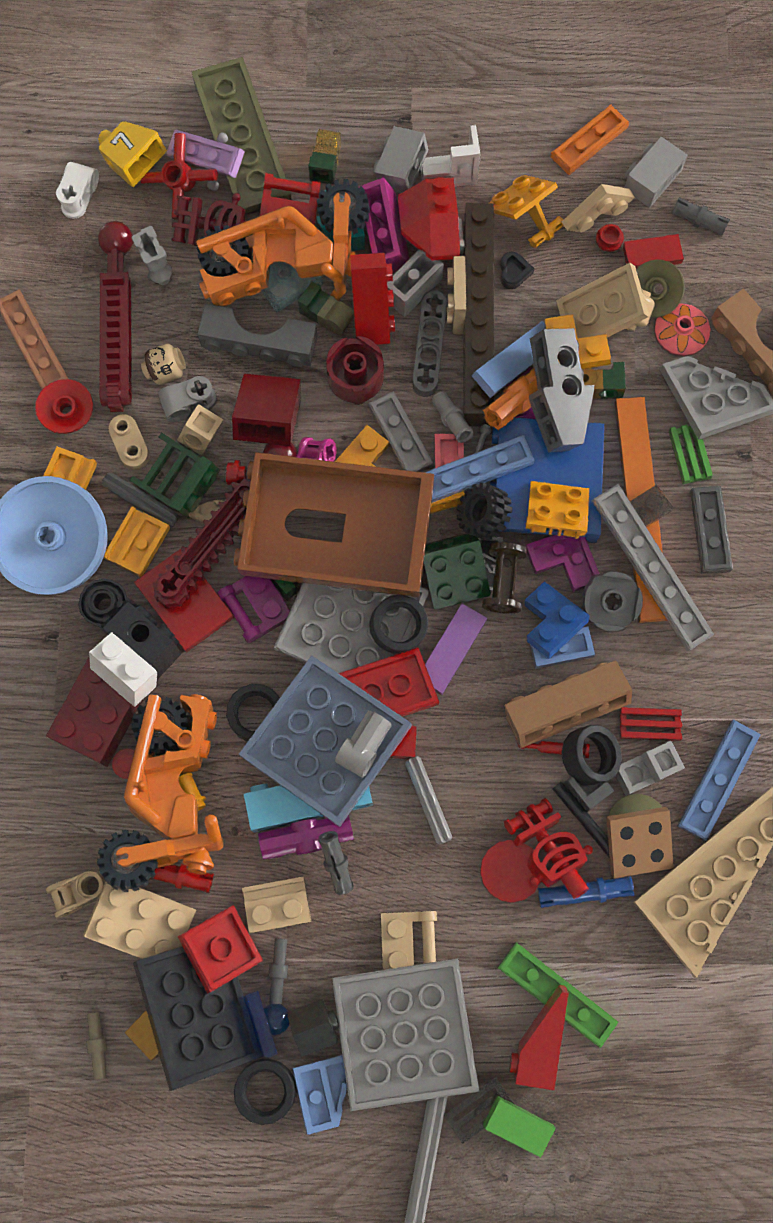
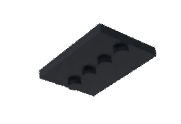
[133,946,262,1091]

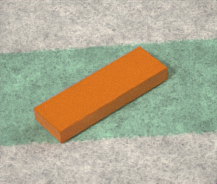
[551,104,629,175]

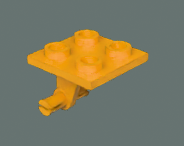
[489,175,564,249]

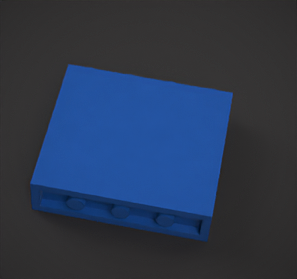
[489,418,604,543]

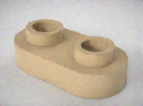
[109,414,150,470]

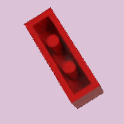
[350,253,395,345]

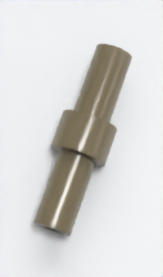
[86,1012,107,1080]

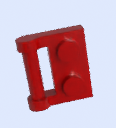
[260,173,321,226]

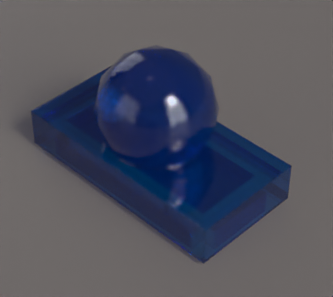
[244,991,290,1058]

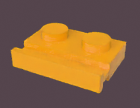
[43,446,97,490]
[104,507,170,577]

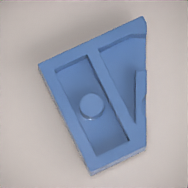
[292,1054,347,1135]

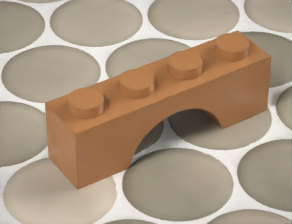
[711,288,773,395]

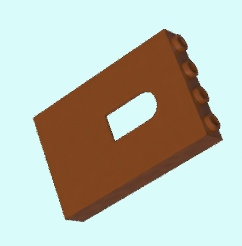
[234,452,434,597]

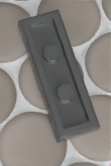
[690,486,733,574]

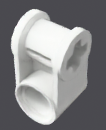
[56,162,99,219]

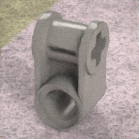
[158,376,217,422]

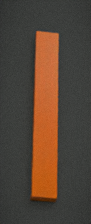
[615,397,668,623]

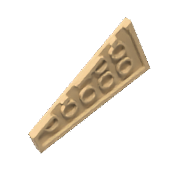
[633,786,773,978]

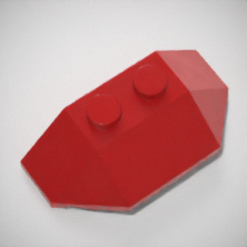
[398,177,460,261]

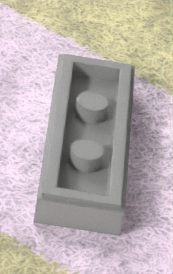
[368,391,433,472]

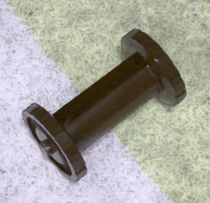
[482,542,528,614]

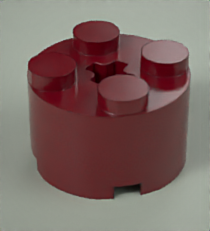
[326,336,384,405]

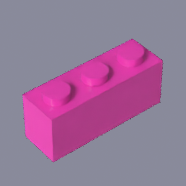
[358,177,410,273]

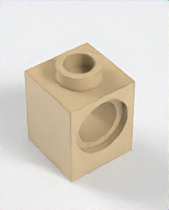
[177,404,223,456]

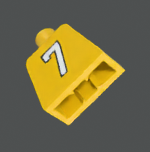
[98,121,167,188]

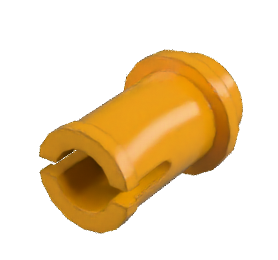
[179,772,206,811]

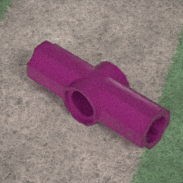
[258,815,354,860]

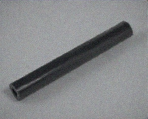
[552,782,610,858]

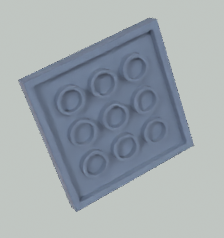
[238,655,412,827]

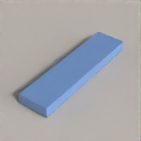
[471,321,545,398]
[424,435,535,503]
[677,720,761,841]

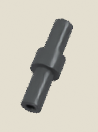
[268,938,288,1004]

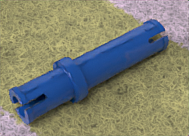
[538,876,634,908]

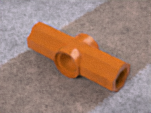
[483,368,538,430]

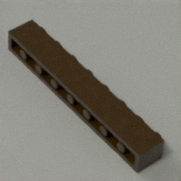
[463,203,494,426]

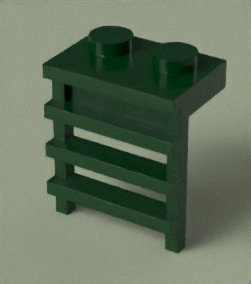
[129,433,220,519]

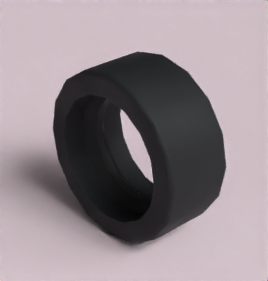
[369,595,428,654]
[226,684,280,742]
[562,725,622,785]
[234,1059,296,1125]

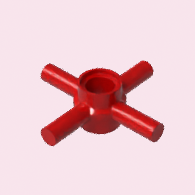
[140,133,218,220]

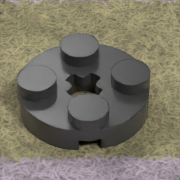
[582,571,643,631]

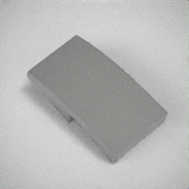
[616,741,685,796]

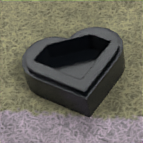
[500,251,535,289]

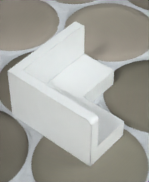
[420,125,480,187]

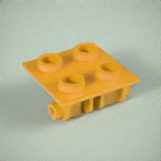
[525,481,589,539]

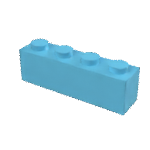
[244,784,373,833]

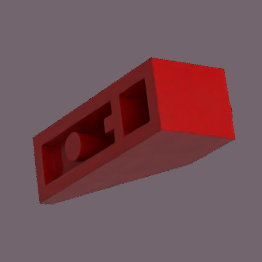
[509,985,569,1090]

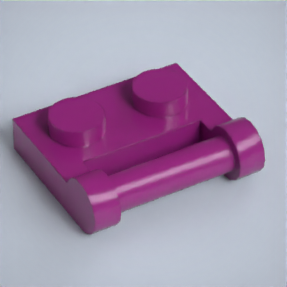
[217,576,290,643]

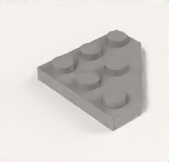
[660,356,773,440]

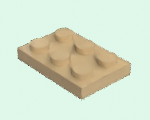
[556,263,649,338]
[83,881,196,959]

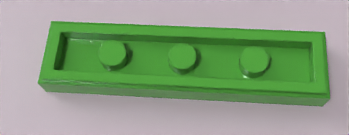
[497,942,619,1048]

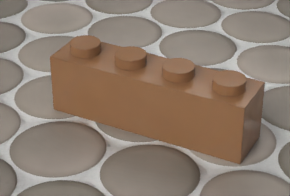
[505,660,632,748]

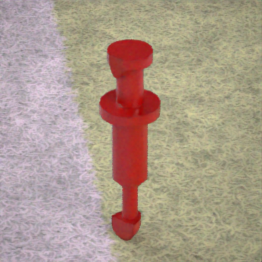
[517,741,590,759]

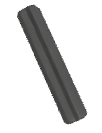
[101,472,179,528]

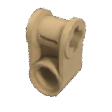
[46,871,105,919]

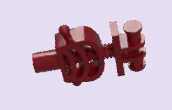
[171,193,255,246]

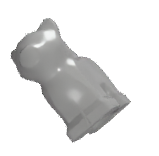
[132,226,172,285]

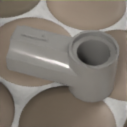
[335,710,392,778]

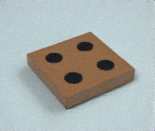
[607,807,674,879]

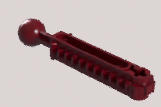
[98,221,133,412]
[153,443,298,609]

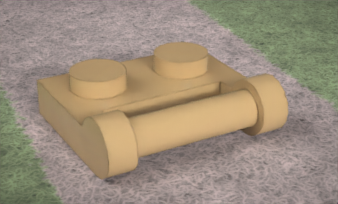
[381,911,437,970]

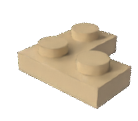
[562,184,635,232]
[446,256,466,335]

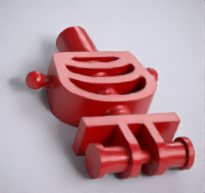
[504,798,593,899]

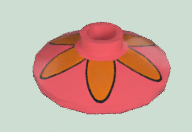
[654,303,711,356]

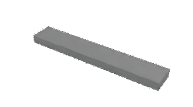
[591,484,714,651]

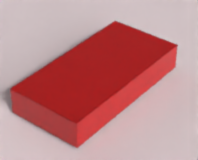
[622,234,684,269]

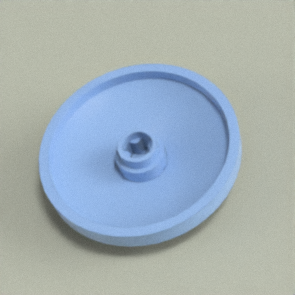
[0,476,108,595]

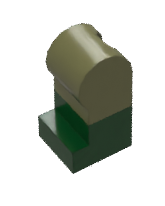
[298,281,354,334]

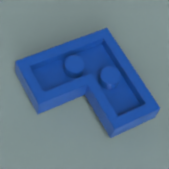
[524,581,590,659]

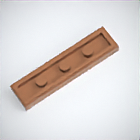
[0,289,68,389]

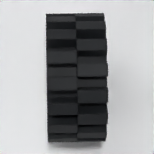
[456,483,512,540]

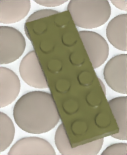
[191,57,292,213]

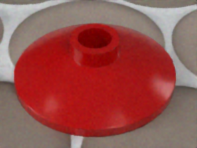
[35,379,93,434]

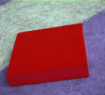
[178,905,263,994]

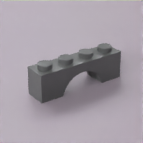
[197,304,318,367]

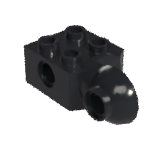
[78,579,182,680]

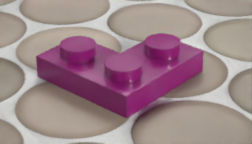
[525,535,600,592]

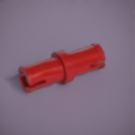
[149,863,214,893]

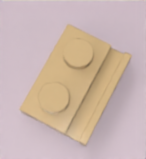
[242,877,311,933]

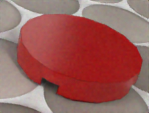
[480,840,541,903]

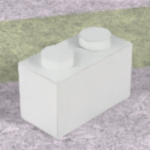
[89,632,157,707]

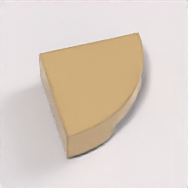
[189,500,225,524]

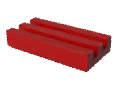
[620,707,682,741]

